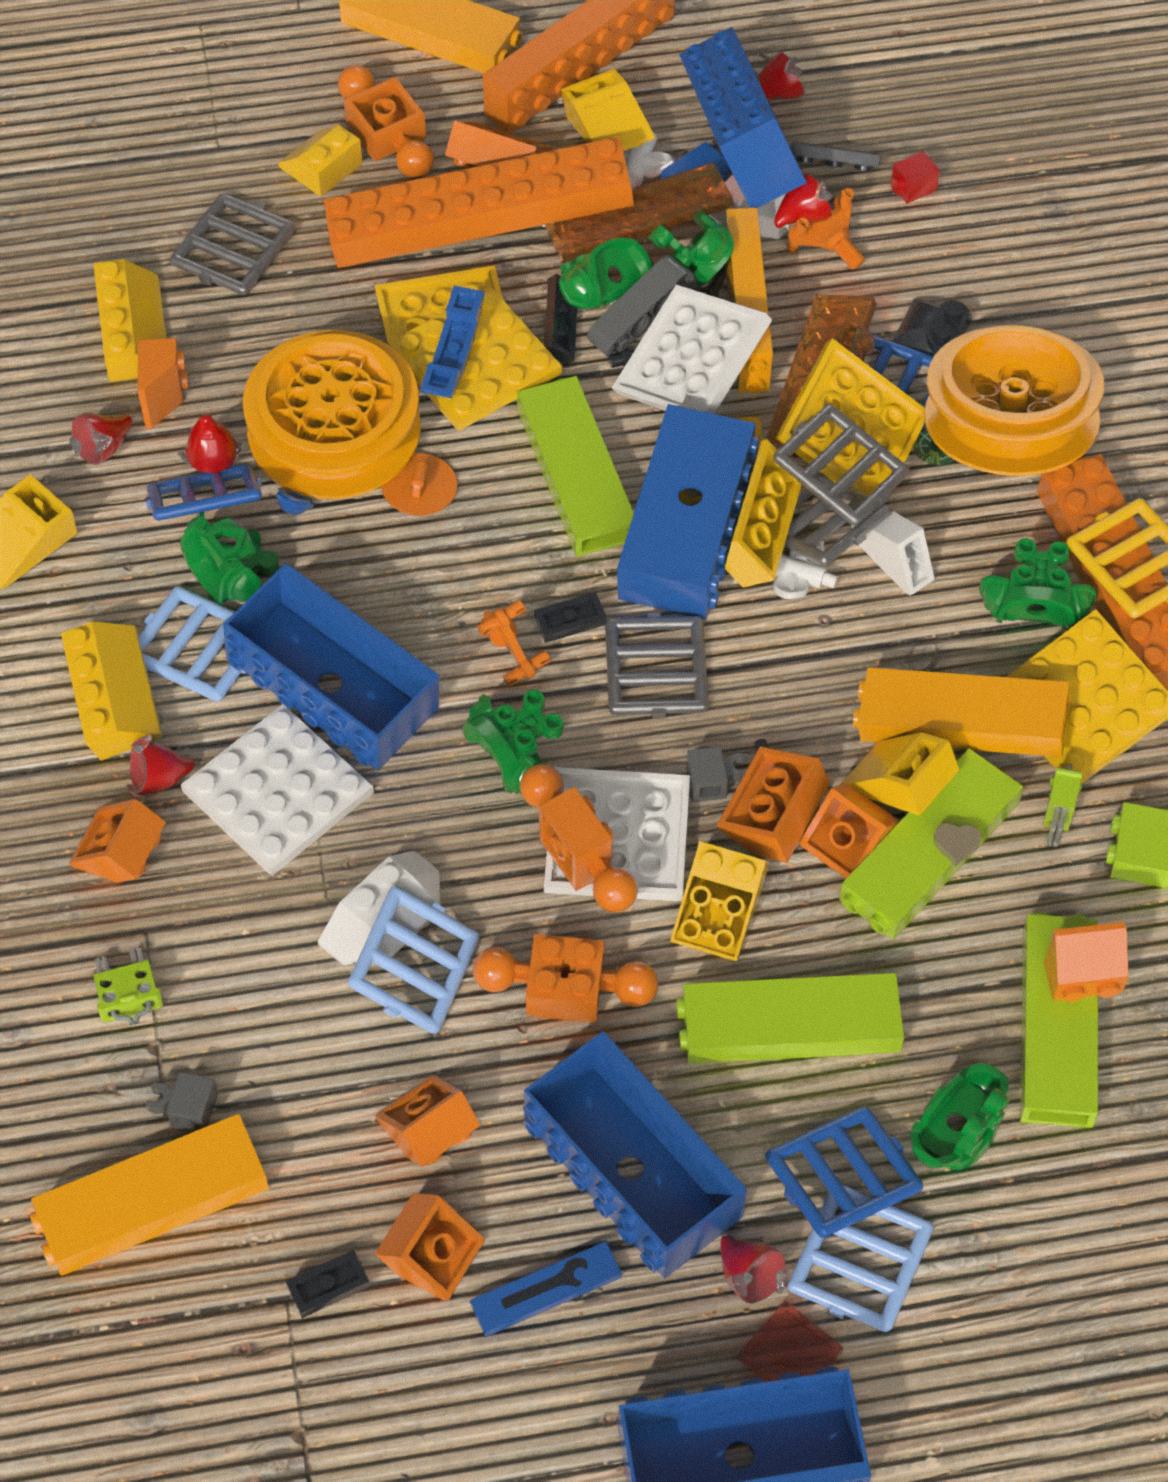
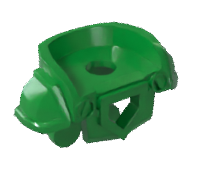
[647,210,734,287]
[558,238,653,309]
[180,512,279,605]
[979,538,1097,630]
[462,689,564,794]
[910,1063,1010,1171]

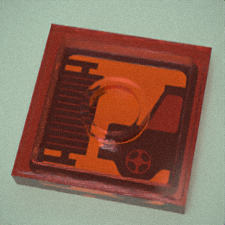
[737,1300,844,1382]

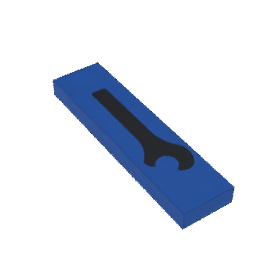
[470,1241,622,1337]

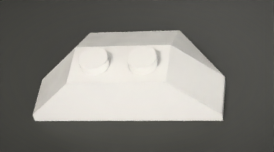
[318,851,440,966]

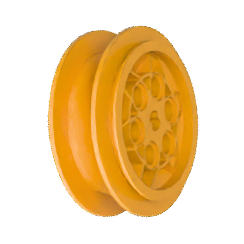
[924,325,1104,476]
[243,330,421,499]

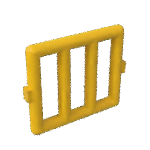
[1066,498,1168,618]

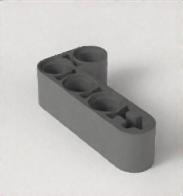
[587,254,700,357]

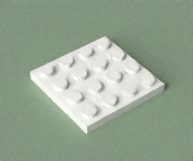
[612,285,772,414]
[181,704,374,876]
[544,767,690,902]

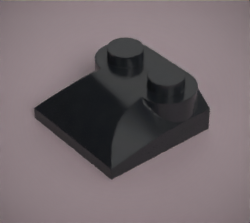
[893,299,972,356]

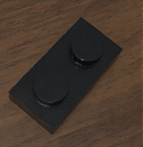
[534,592,607,643]
[285,1250,370,1318]

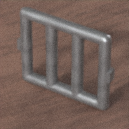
[170,193,296,295]
[773,404,910,526]
[784,474,892,566]
[605,612,709,718]

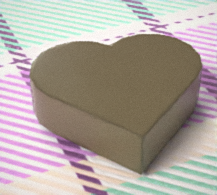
[934,823,981,866]

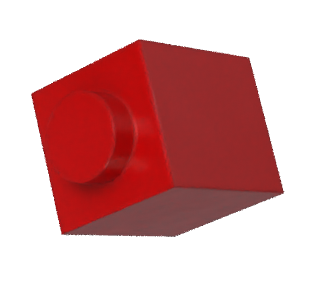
[890,151,940,204]

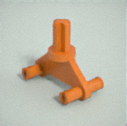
[786,188,865,269]
[476,599,552,688]

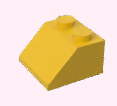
[278,124,363,197]

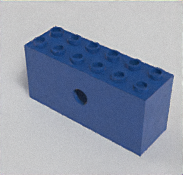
[679,27,806,208]
[617,404,760,620]
[223,563,440,771]
[523,1031,747,1279]
[617,1366,871,1482]

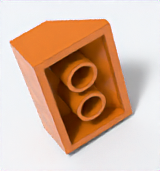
[445,120,553,168]
[716,747,830,863]

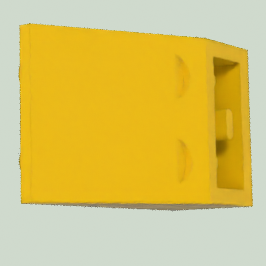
[561,69,655,151]
[0,474,78,590]
[839,732,959,816]
[670,841,770,962]

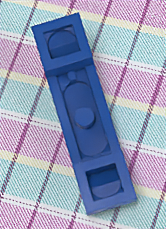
[420,285,484,399]

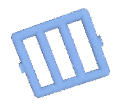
[139,586,246,702]
[348,886,479,1034]
[788,1185,933,1332]

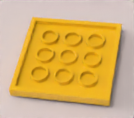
[375,265,503,344]
[388,287,562,432]
[775,338,925,496]
[1007,609,1168,784]

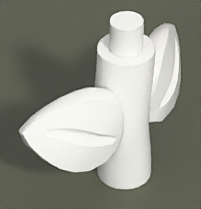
[623,132,675,192]
[773,537,838,599]

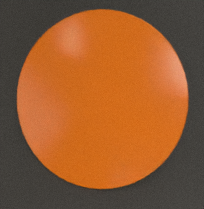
[381,453,457,516]

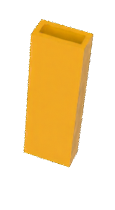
[339,0,523,73]
[725,208,773,393]
[853,667,1071,757]
[29,1114,269,1276]

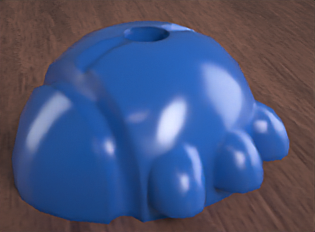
[276,487,315,515]

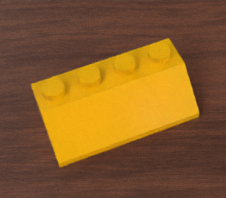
[93,259,167,382]
[725,439,802,588]
[61,621,163,761]

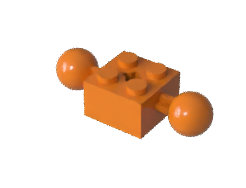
[338,65,434,179]
[520,764,638,913]
[472,934,659,1023]

